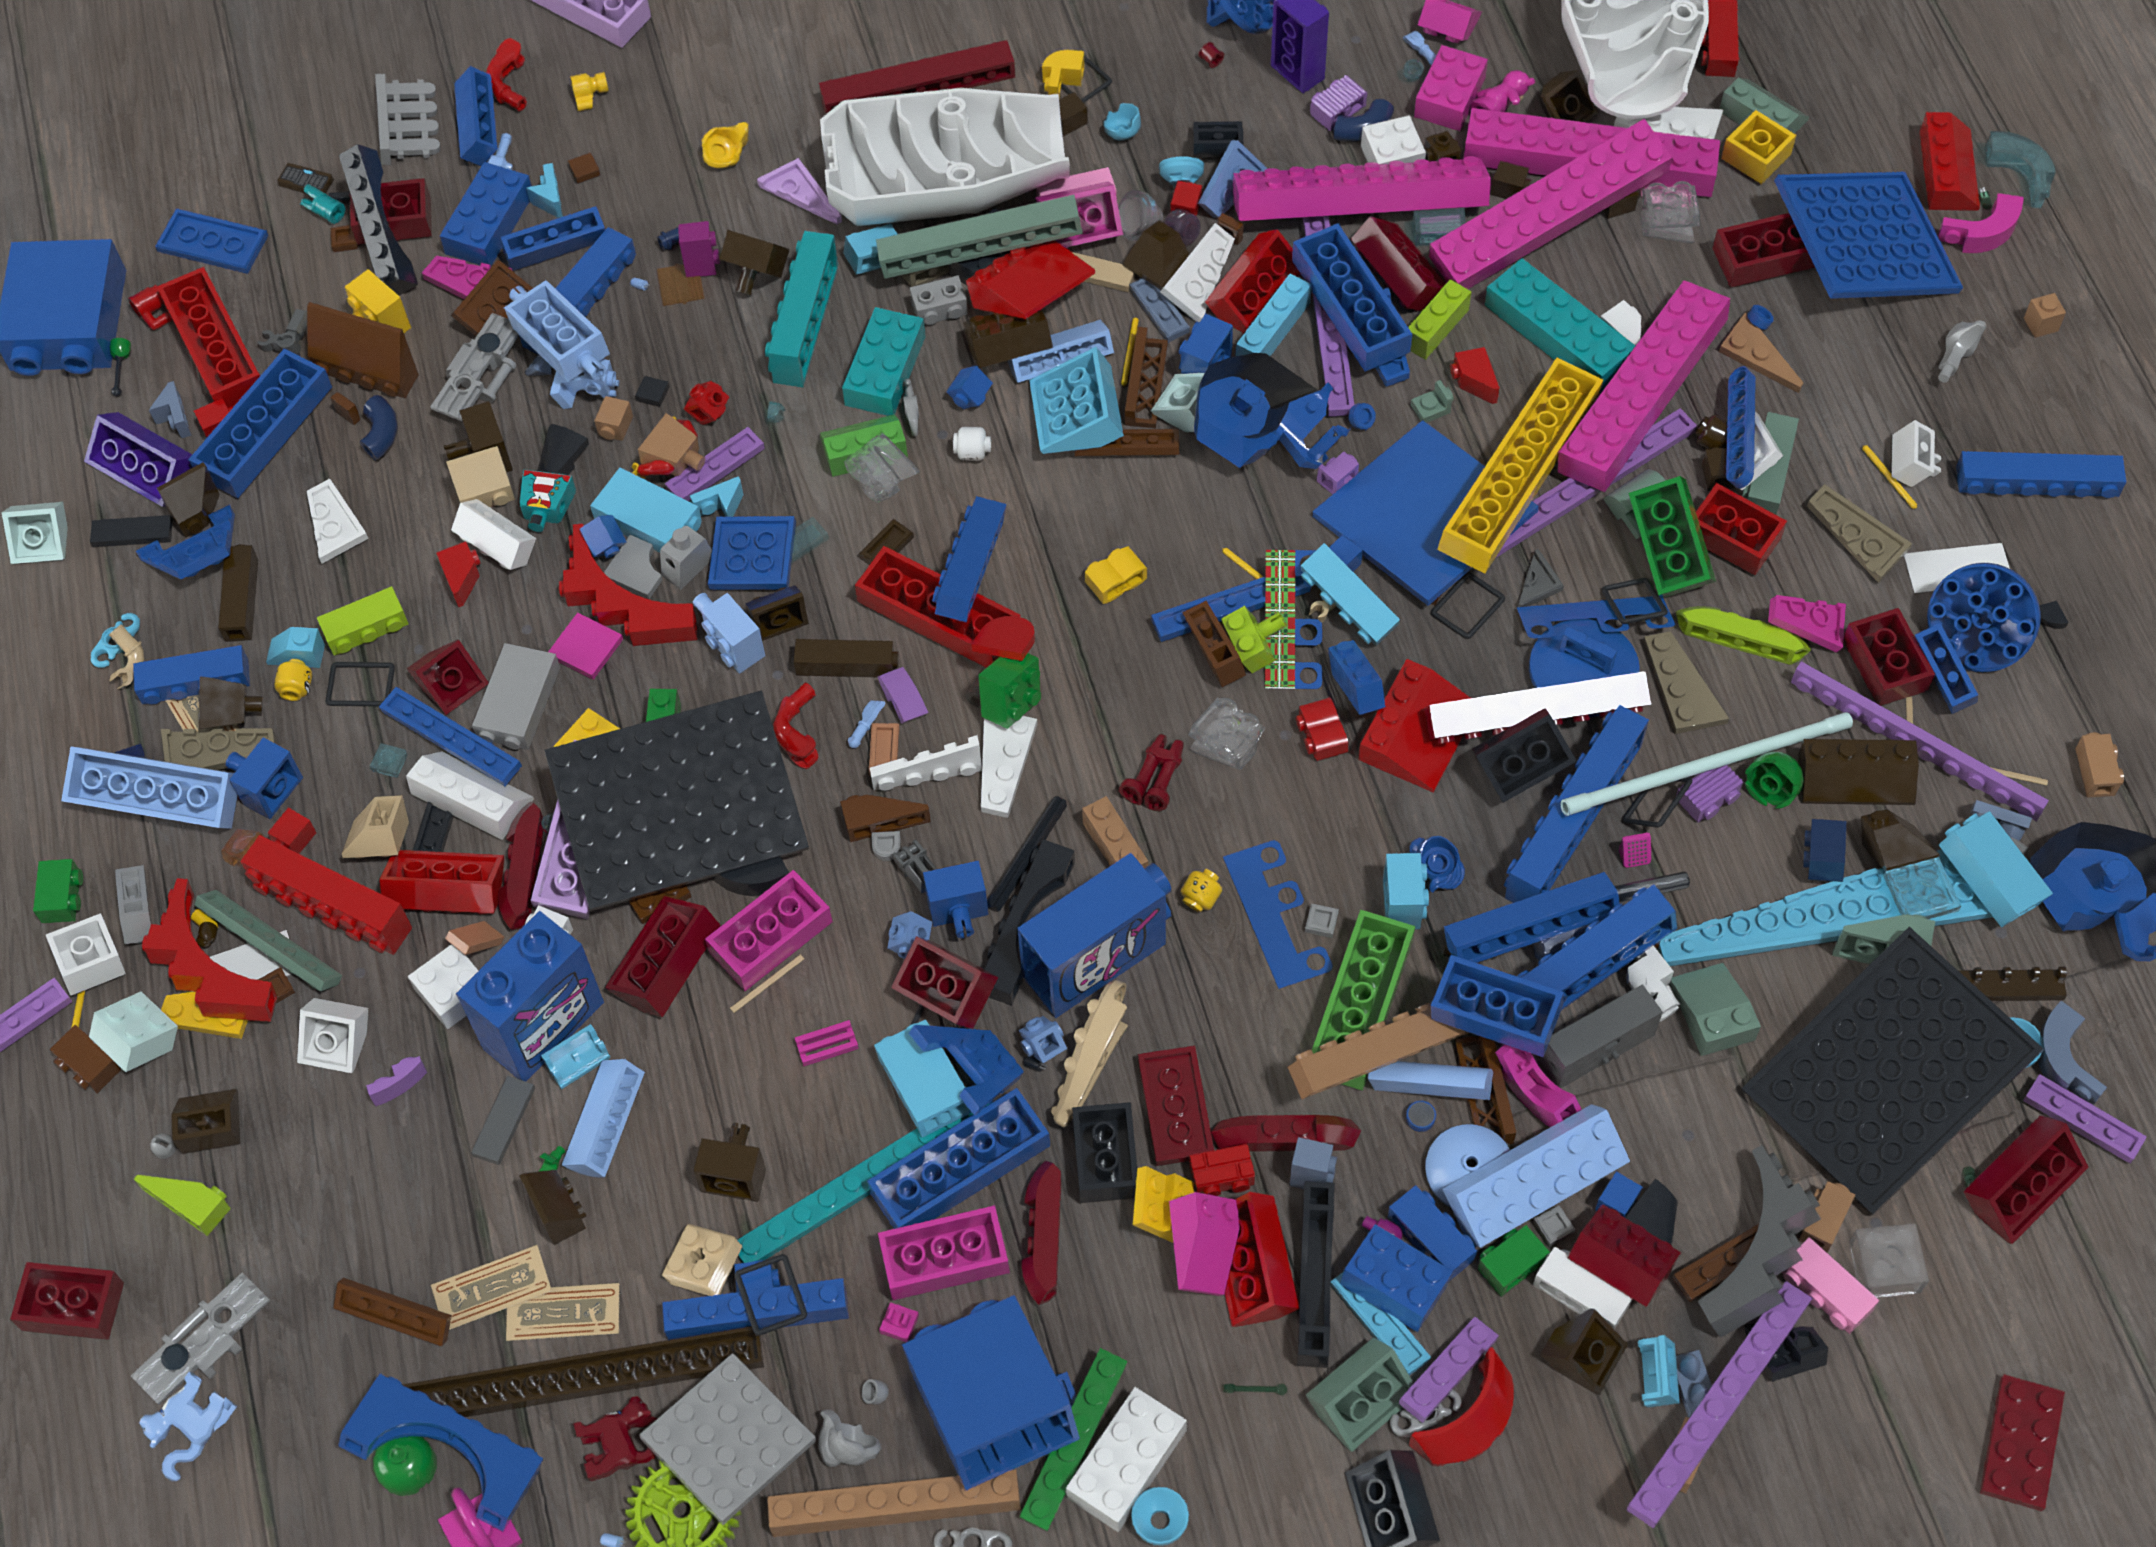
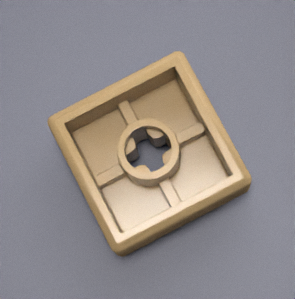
[662,1224,742,1296]

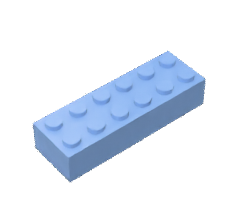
[61,747,238,829]
[1443,1104,1630,1248]

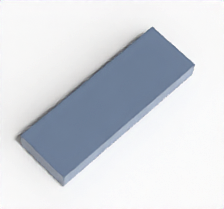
[1129,278,1190,343]

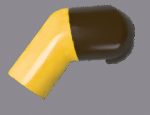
[191,909,218,948]

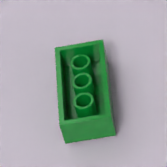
[1628,476,1716,598]

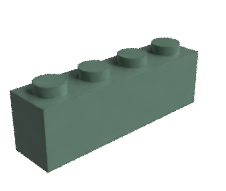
[1742,412,1799,515]

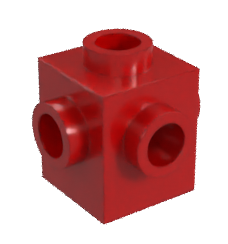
[684,381,729,425]

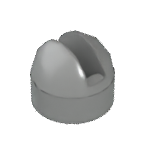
[150,1133,176,1159]
[862,1379,889,1405]

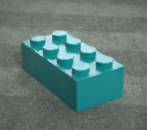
[842,307,926,416]

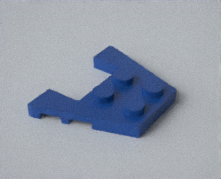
[136,505,235,579]
[909,1025,1024,1115]

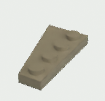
[1807,484,1912,583]
[1643,631,1729,734]
[161,728,276,770]

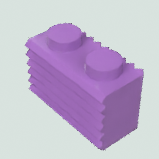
[1310,75,1367,131]
[1676,765,1743,822]

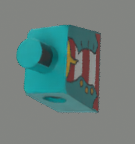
[520,469,576,532]

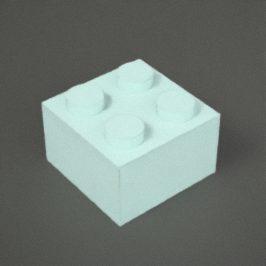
[89,992,178,1072]

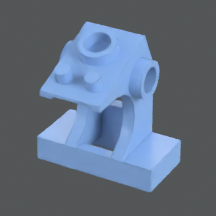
[550,358,619,409]

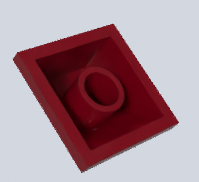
[407,639,489,715]

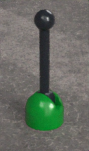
[110,338,131,397]

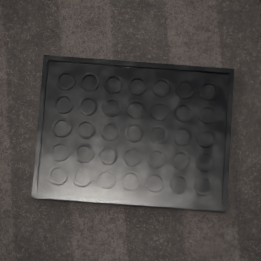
[544,690,809,911]
[1742,926,2044,1216]

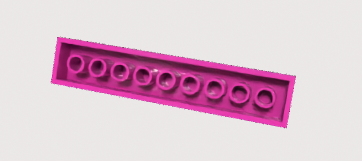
[1464,108,1720,197]
[1429,119,1673,289]
[1233,156,1490,221]
[1558,280,1730,492]

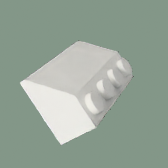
[406,752,534,840]

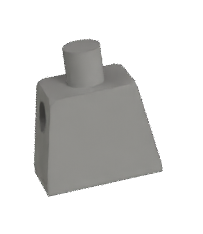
[660,525,712,590]

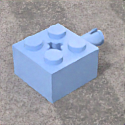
[693,593,765,674]

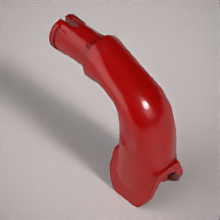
[486,38,527,112]
[773,682,818,769]

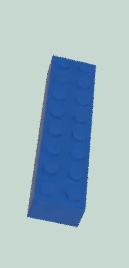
[1504,704,1649,903]

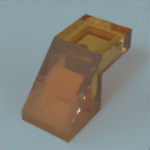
[221,829,263,866]

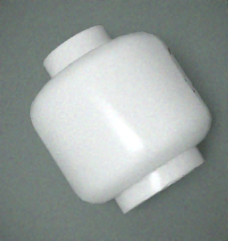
[953,427,991,461]

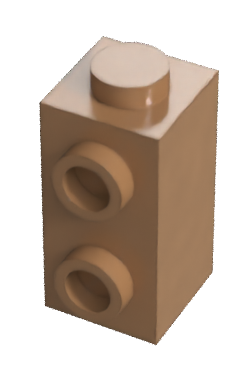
[2075,732,2124,798]
[1799,1181,1855,1253]

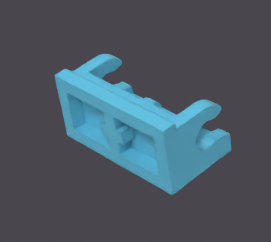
[541,1024,611,1089]
[1638,1335,1680,1408]

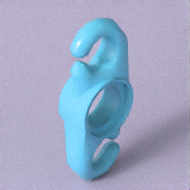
[91,613,140,668]

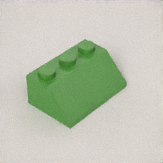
[820,414,908,477]

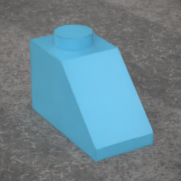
[266,627,325,668]

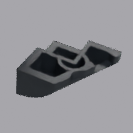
[538,424,589,475]
[1625,1178,1678,1245]
[1744,1324,1828,1382]

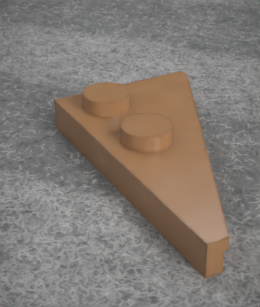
[1719,313,1803,393]

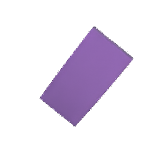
[878,667,928,724]
[366,1056,427,1106]

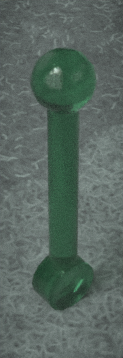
[1223,1383,1288,1396]

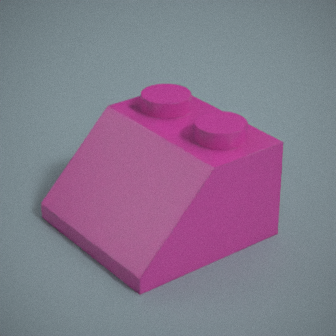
[1418,0,1482,43]

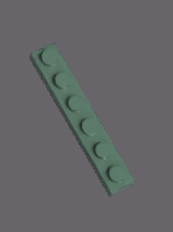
[194,890,342,991]

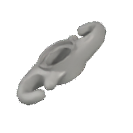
[903,378,919,437]
[1390,1390,1462,1437]
[934,1528,1012,1547]

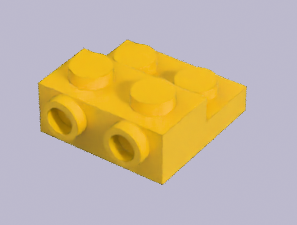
[1133,1166,1194,1243]

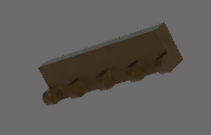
[1958,966,2067,1001]

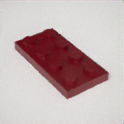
[1138,1046,1214,1166]
[1980,1374,2065,1512]

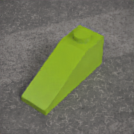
[134,1175,231,1236]

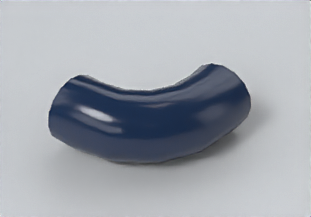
[1334,99,1394,142]
[359,395,398,461]

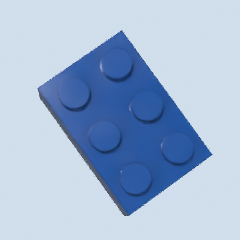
[1340,1224,1453,1333]

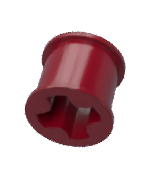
[1199,42,1224,68]

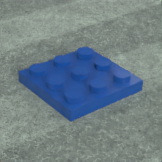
[708,516,796,590]

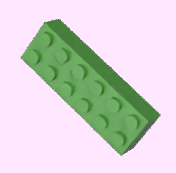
[1312,909,1415,1091]

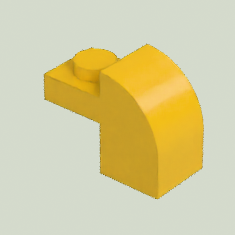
[1042,50,1085,97]

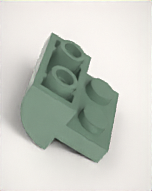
[1603,469,1666,539]

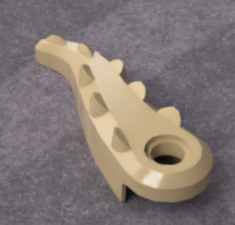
[1051,980,1128,1127]

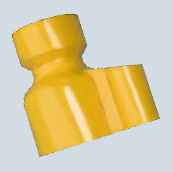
[570,72,609,111]

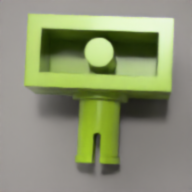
[1221,606,1287,673]

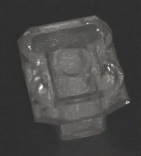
[1640,181,1700,243]
[844,433,920,503]
[1188,697,1266,770]

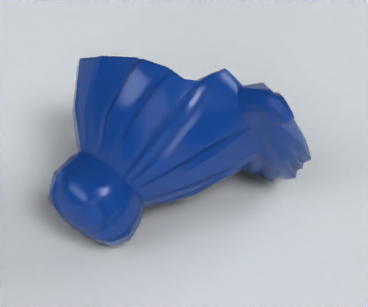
[1409,836,1465,892]

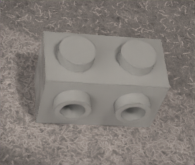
[910,276,968,325]

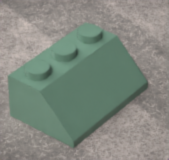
[1720,78,1809,134]
[1306,1337,1414,1452]

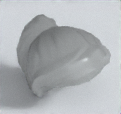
[818,1410,881,1467]

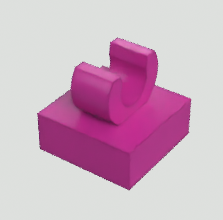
[879,1302,919,1342]

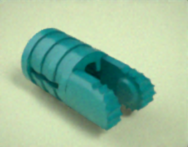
[301,184,345,224]

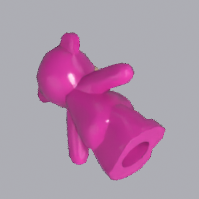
[1471,70,1535,112]

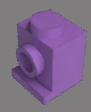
[1317,452,1359,494]

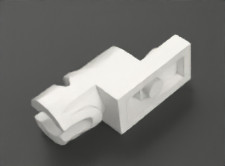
[1625,946,1680,1022]

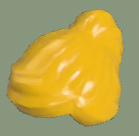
[702,122,749,168]

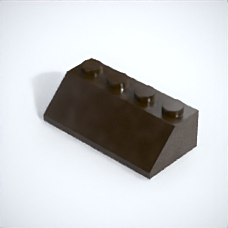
[1798,739,1919,805]

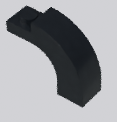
[712,857,789,896]

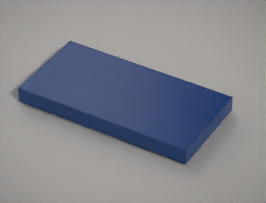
[155,208,268,274]

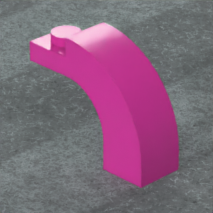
[1938,193,2023,253]
[1495,1045,1582,1127]

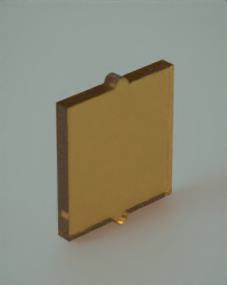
[657,263,705,306]

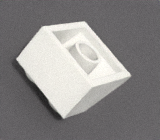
[297,998,368,1073]

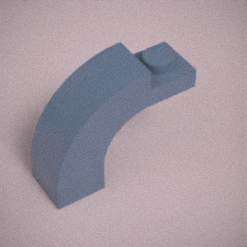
[2038,1001,2107,1105]

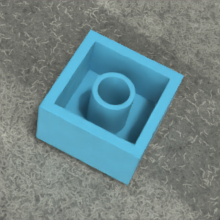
[1383,853,1429,929]

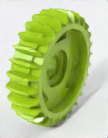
[625,1460,741,1547]

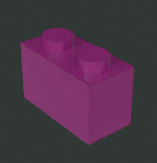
[678,221,720,278]

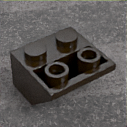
[171,1089,241,1154]

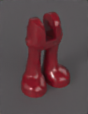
[1119,733,1184,811]

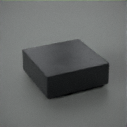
[635,376,670,407]

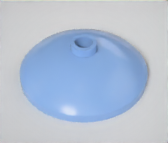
[1425,1124,1510,1208]

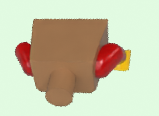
[632,413,706,479]

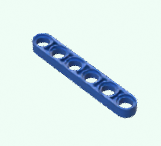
[1726,366,1756,489]

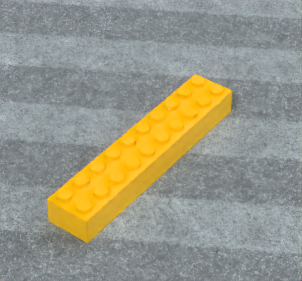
[1437,358,1603,574]

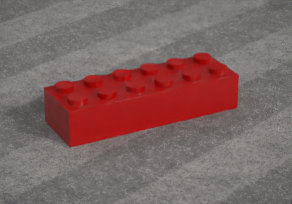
[157,267,260,407]
[855,546,1021,668]
[240,835,412,955]

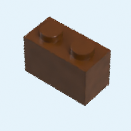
[49,1025,122,1093]

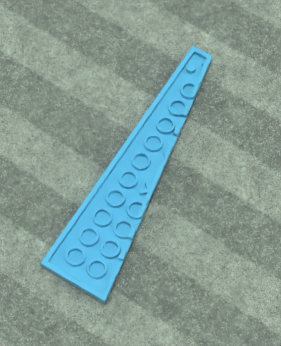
[1658,849,1993,966]

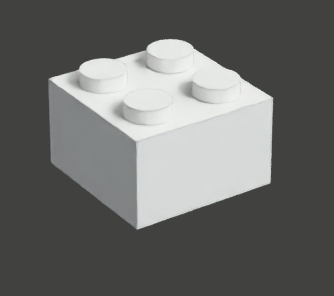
[1361,115,1426,164]
[46,913,126,996]
[408,944,478,1030]

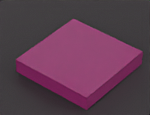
[548,612,623,680]

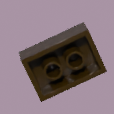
[963,310,1053,368]

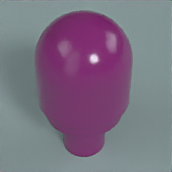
[1361,1216,1402,1240]

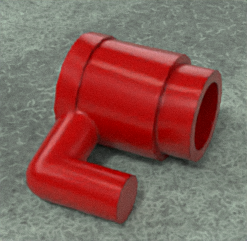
[128,285,172,330]

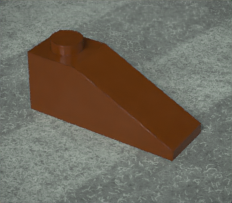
[1182,601,1246,687]
[840,795,931,842]

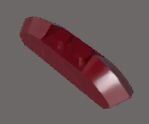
[498,802,545,929]
[1211,1115,1361,1152]
[1022,1161,1062,1305]

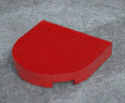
[971,616,1035,661]

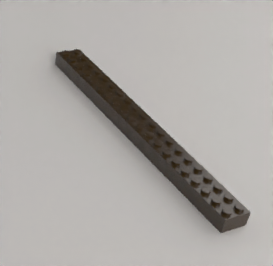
[402,1326,764,1417]

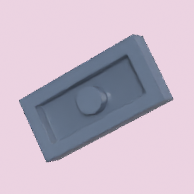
[1970,800,2032,841]
[1676,1350,1712,1418]

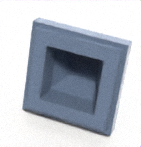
[525,355,551,376]

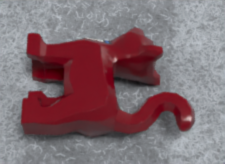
[574,1396,657,1482]

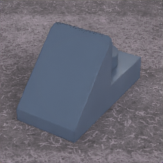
[149,381,191,439]

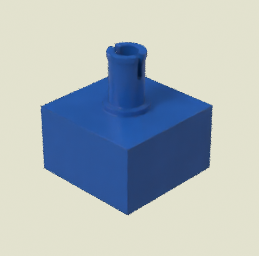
[226,737,303,820]
[923,860,989,938]

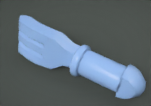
[1403,31,1437,65]
[848,700,885,748]

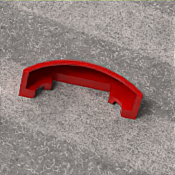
[1409,1347,1514,1466]

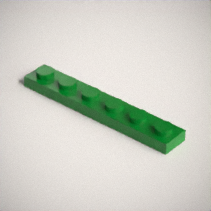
[1019,1348,1128,1532]

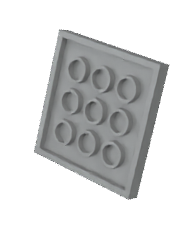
[640,1353,816,1525]

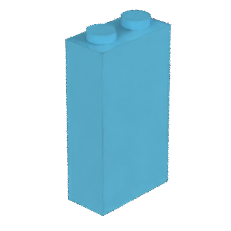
[590,468,702,553]
[1939,811,2053,928]
[874,1019,972,1137]

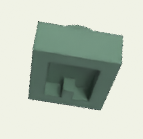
[1411,380,1454,423]

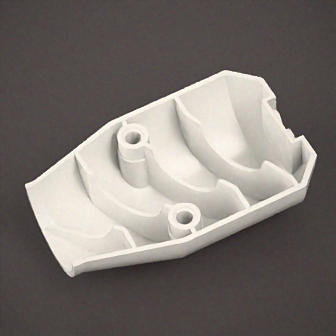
[1561,0,1709,119]
[820,88,1070,226]

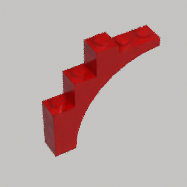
[559,524,697,646]
[142,878,277,1022]

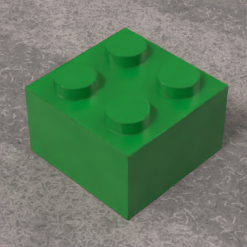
[979,653,1041,729]

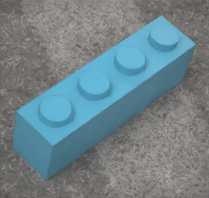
[1236,274,1312,356]
[1301,543,1400,646]

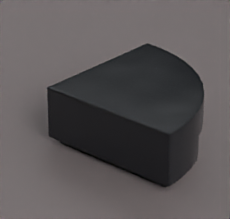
[2039,601,2069,628]

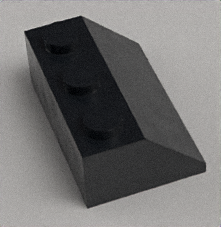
[1345,1450,1440,1547]

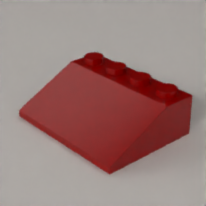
[966,240,1096,319]
[1358,659,1471,793]

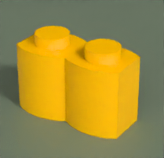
[1085,546,1147,604]

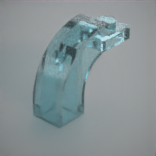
[1985,131,2056,208]

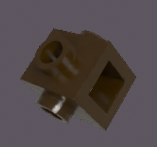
[1424,131,1462,161]

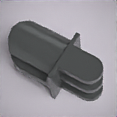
[892,839,937,894]

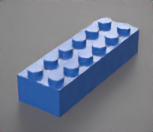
[1292,224,1412,371]
[188,348,332,498]
[1517,884,1677,1011]
[867,1088,1050,1229]

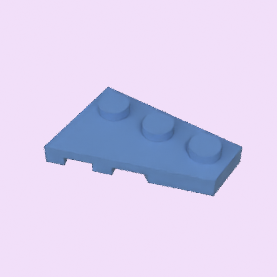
[1198,141,1268,218]

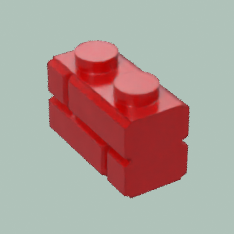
[1189,1144,1255,1196]

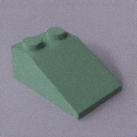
[1832,914,1935,964]
[1670,963,1761,1056]

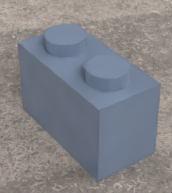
[1290,1137,1337,1189]

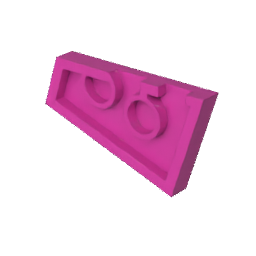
[422,256,512,299]
[1768,595,1846,652]

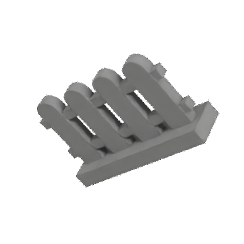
[375,74,440,165]

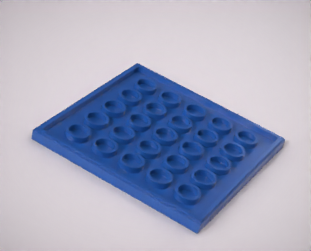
[1774,172,1963,299]
[1313,420,1539,606]

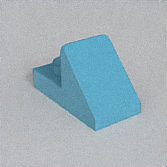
[527,163,563,218]
[690,476,744,517]

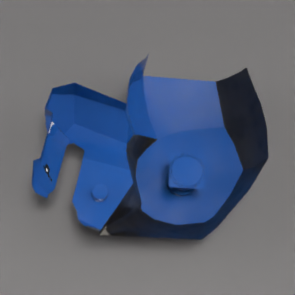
[1194,353,1351,469]
[2030,822,2156,962]

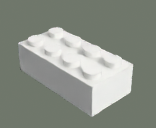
[1066,1387,1187,1532]

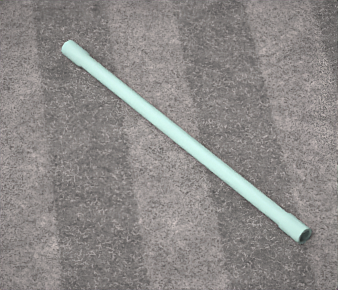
[1561,712,1853,816]

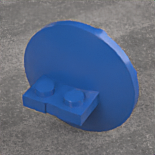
[1207,0,1274,34]
[1927,563,2041,672]
[1529,619,1640,717]

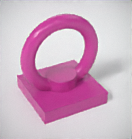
[438,1487,523,1547]

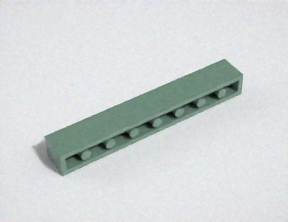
[876,195,1083,279]

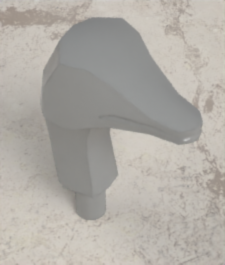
[1938,320,1987,382]

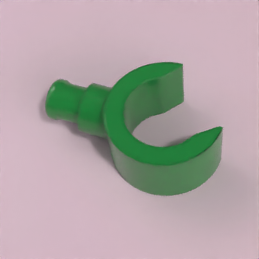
[539,1146,565,1171]

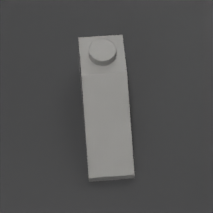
[115,865,152,944]

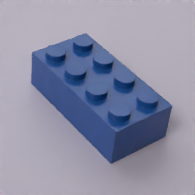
[440,162,532,266]
[1431,955,1564,1057]

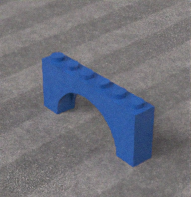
[339,1374,543,1532]

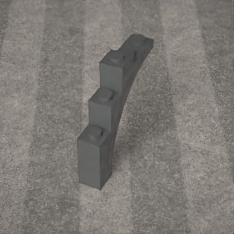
[1698,1145,1821,1338]

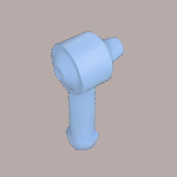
[488,133,513,170]

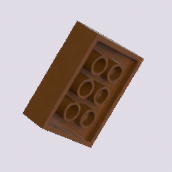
[307,302,419,399]

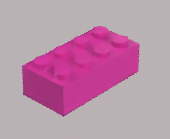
[705,870,833,991]
[878,1205,1010,1301]

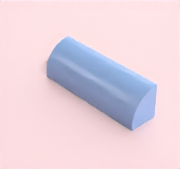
[1007,320,1114,383]
[562,1059,645,1177]
[1368,1061,1493,1100]

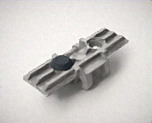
[431,313,519,422]
[131,1273,270,1405]

